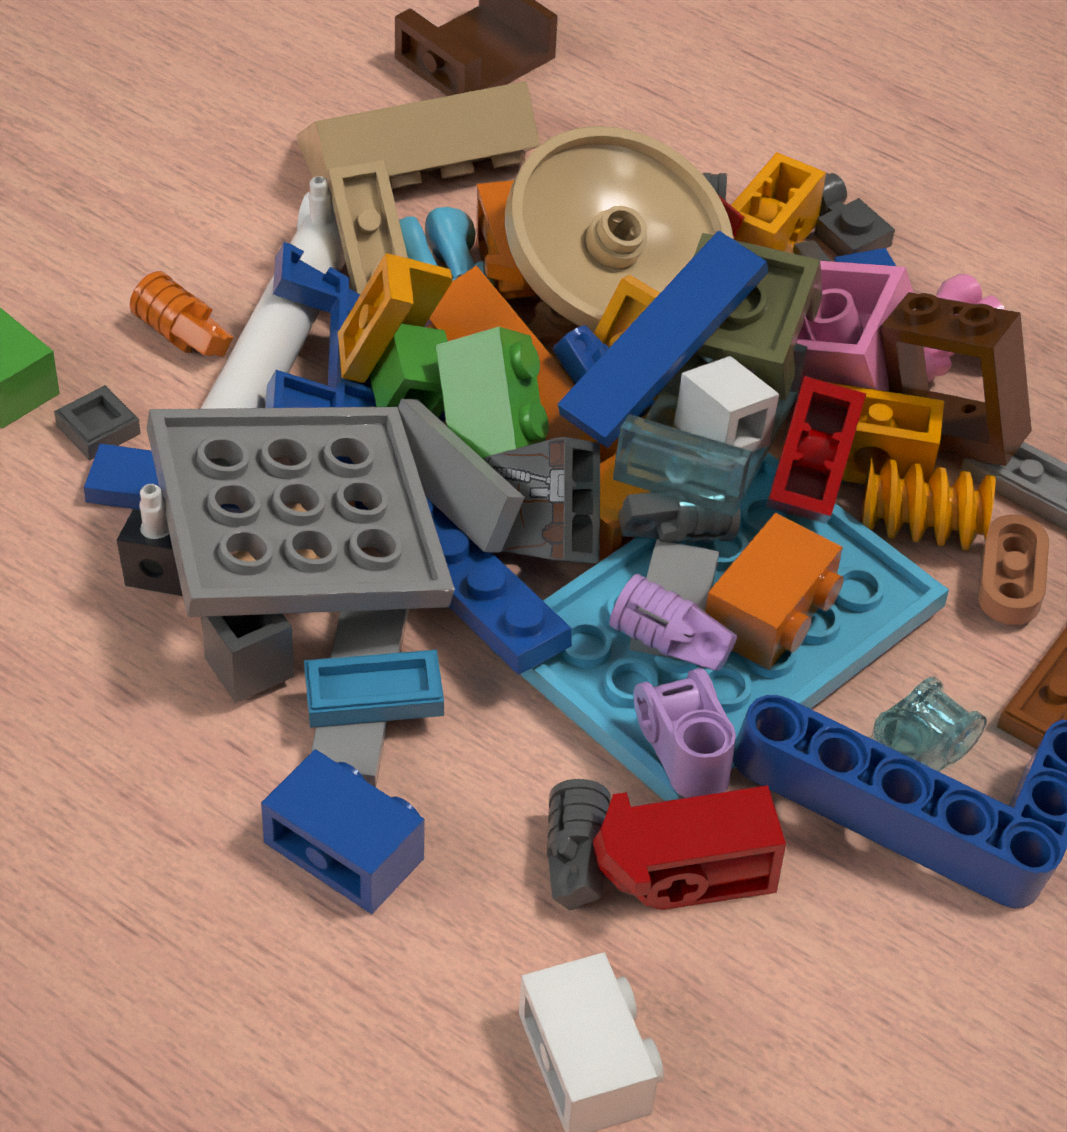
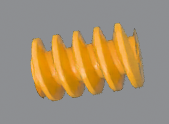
[860,458,996,550]

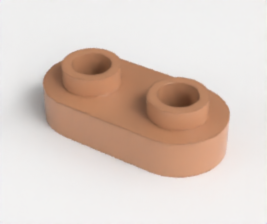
[978,514,1049,625]

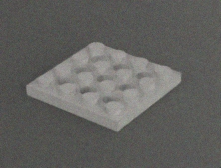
[147,407,455,617]

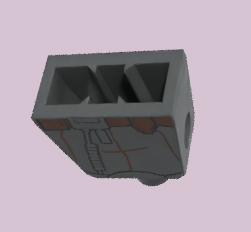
[484,437,600,564]

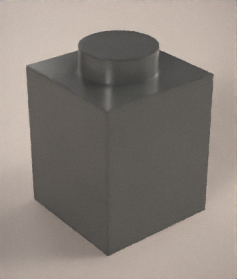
[201,614,294,703]

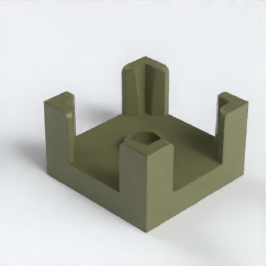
[676,233,822,401]

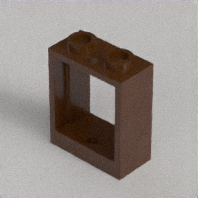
[881,292,1032,466]

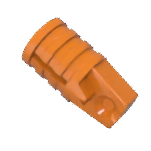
[130,271,233,357]

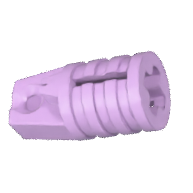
[609,574,737,671]

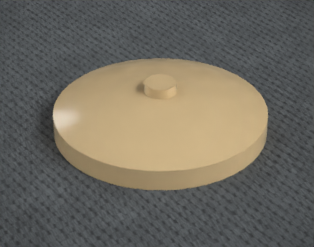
[505,126,734,332]

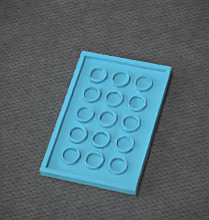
[493,449,949,801]

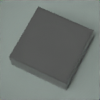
[54,385,141,460]

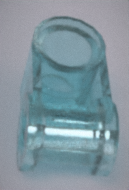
[870,677,987,771]

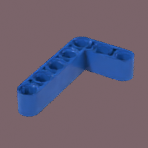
[733,695,1067,908]

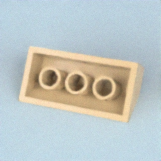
[296,81,540,189]

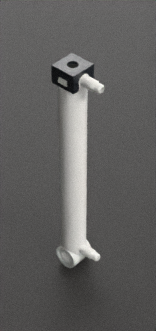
[116,176,346,596]

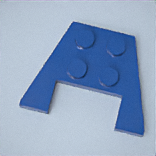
[265,242,446,423]

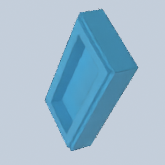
[304,649,444,728]

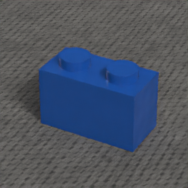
[261,749,425,914]

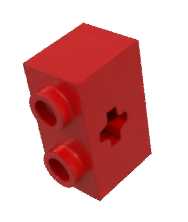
[766,376,867,524]

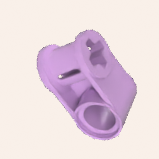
[634,668,736,798]

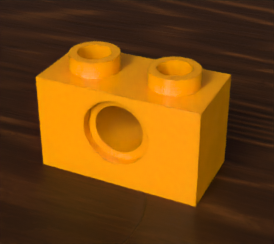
[828,382,944,484]

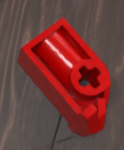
[593,785,786,910]

